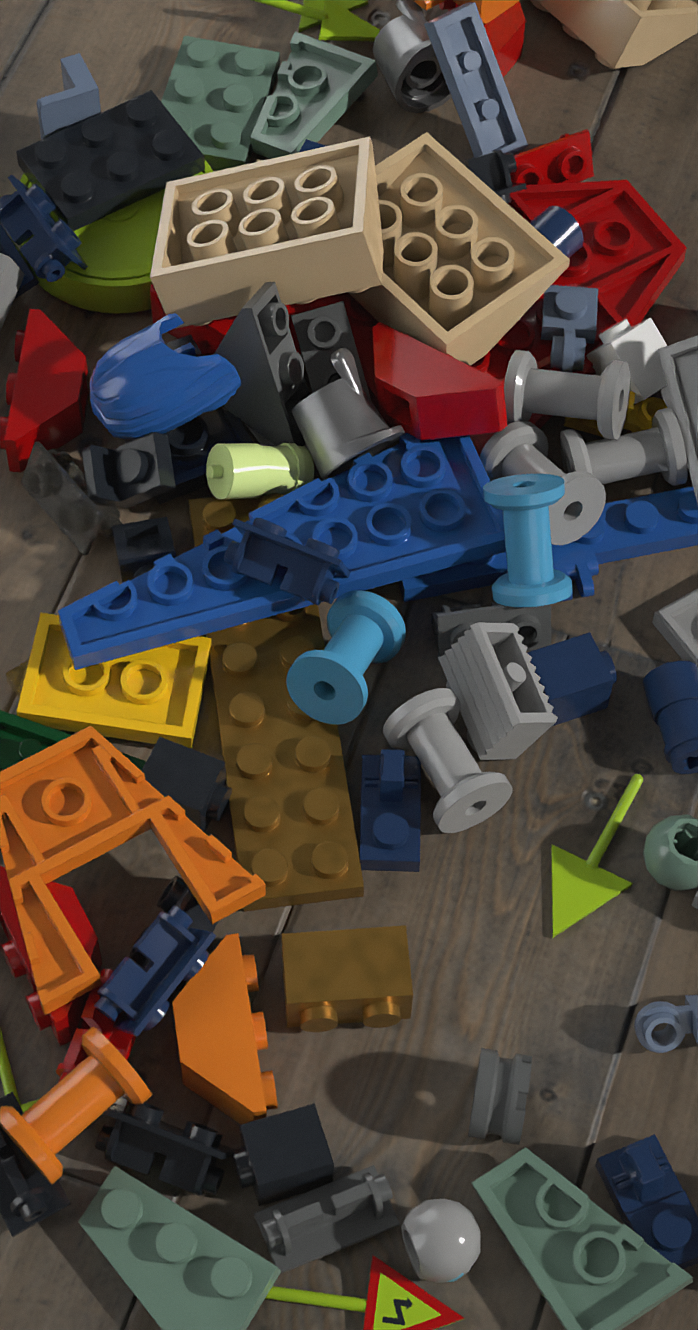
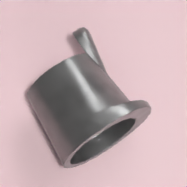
[373,0,452,113]
[292,348,405,481]

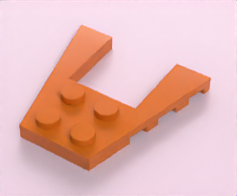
[0,726,266,1015]

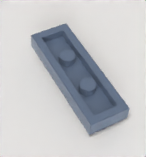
[424,2,528,157]

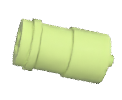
[206,443,314,499]

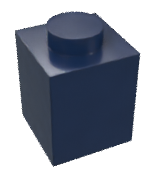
[527,632,617,727]

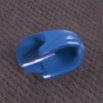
[89,313,241,440]

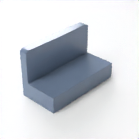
[37,53,101,140]

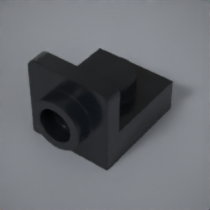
[82,432,176,508]
[112,517,176,583]

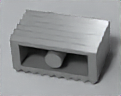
[438,622,558,760]

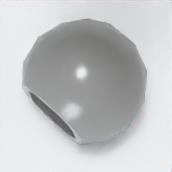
[401,1199,481,1283]

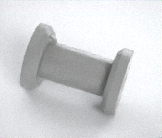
[504,350,630,440]
[560,408,688,486]
[480,421,606,545]
[383,688,513,833]

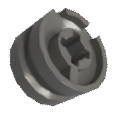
[468,1048,532,1145]

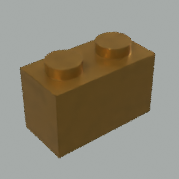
[281,925,413,1032]

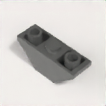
[214,282,310,446]

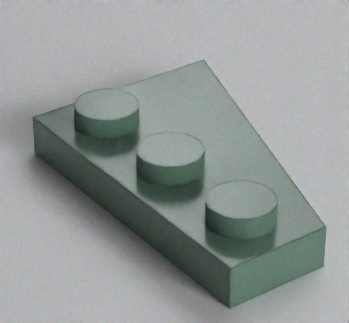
[250,32,378,159]
[471,1147,693,1330]
[78,1166,281,1330]

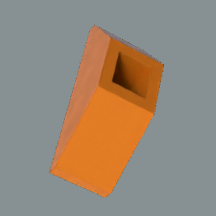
[172,933,278,1125]

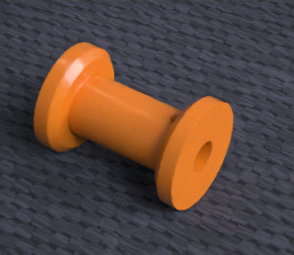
[0,1027,152,1185]

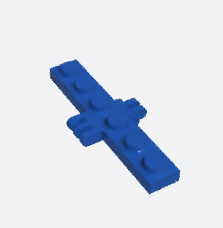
[398,487,698,602]

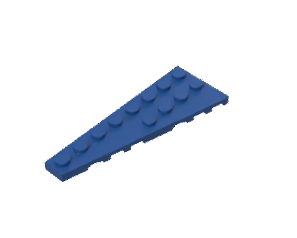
[58,433,506,670]

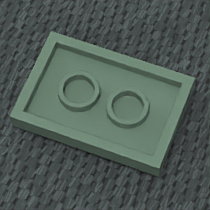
[161,35,280,170]

